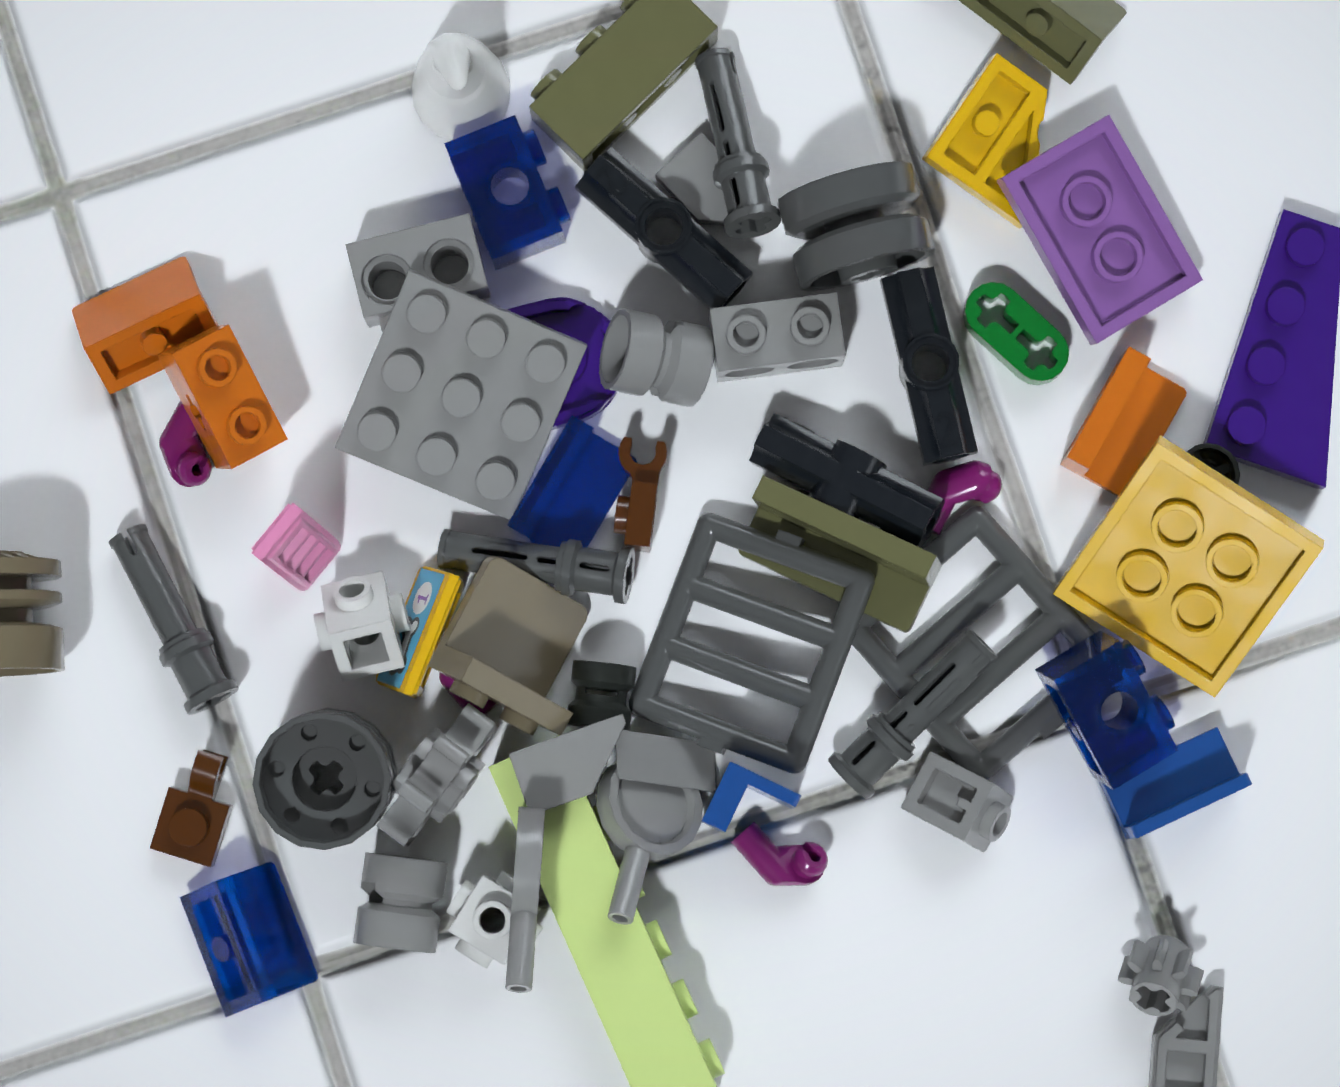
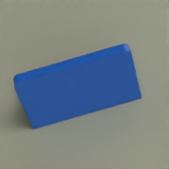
[1099,727,1252,839]
[701,761,801,833]

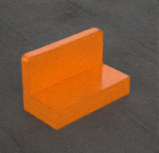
[72,256,219,395]
[1060,346,1187,497]

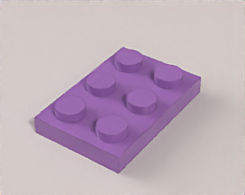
[996,115,1203,345]

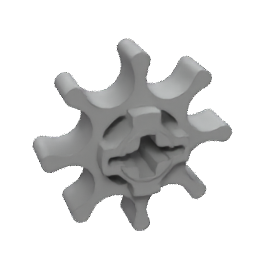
[376,703,499,847]

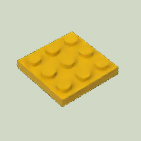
[1053,435,1325,698]

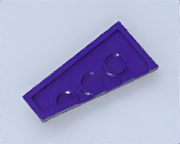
[1203,209,1340,490]

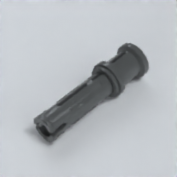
[695,48,781,239]
[109,524,239,715]
[437,529,635,604]
[828,629,999,799]

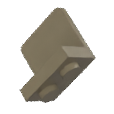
[427,556,587,736]

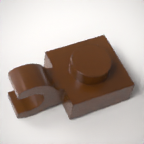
[613,437,667,553]
[150,749,233,868]

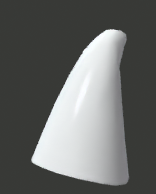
[411,33,510,142]

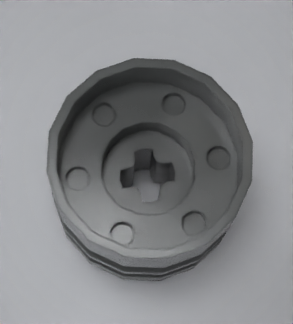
[252,708,398,850]

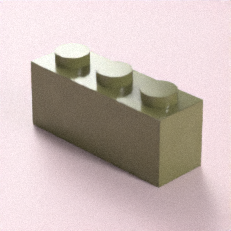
[529,0,718,172]

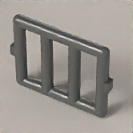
[852,506,1116,780]
[628,513,875,774]

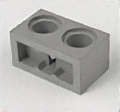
[345,213,491,332]
[709,292,846,383]

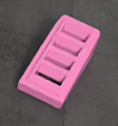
[251,503,341,591]

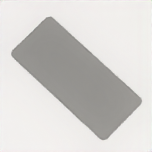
[616,730,716,792]

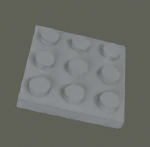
[335,269,587,521]

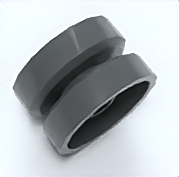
[777,161,935,291]

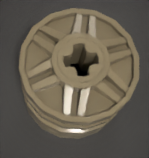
[0,550,65,677]

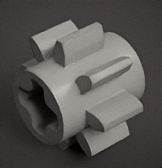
[1118,935,1204,1016]

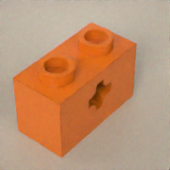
[157,324,288,469]

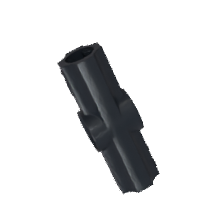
[575,147,753,309]
[880,266,978,466]
[749,413,945,548]

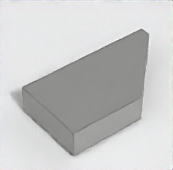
[655,132,728,225]
[509,714,626,810]
[1148,985,1224,1087]

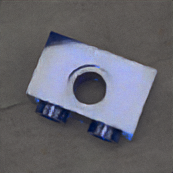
[444,115,571,271]
[1035,630,1178,790]

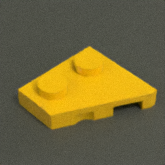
[922,53,1048,229]

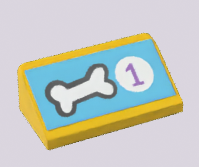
[376,566,465,699]

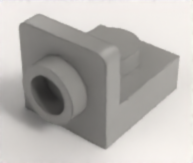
[900,751,1013,852]

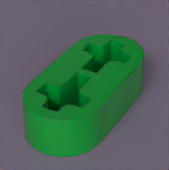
[963,282,1069,385]

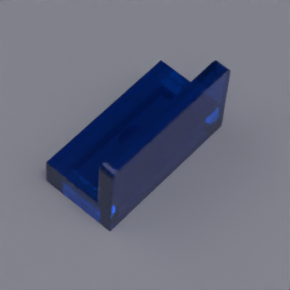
[507,415,637,548]
[179,862,318,1017]

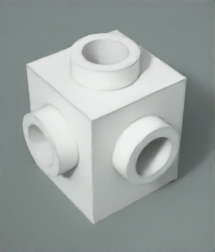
[313,571,410,682]
[446,871,543,969]

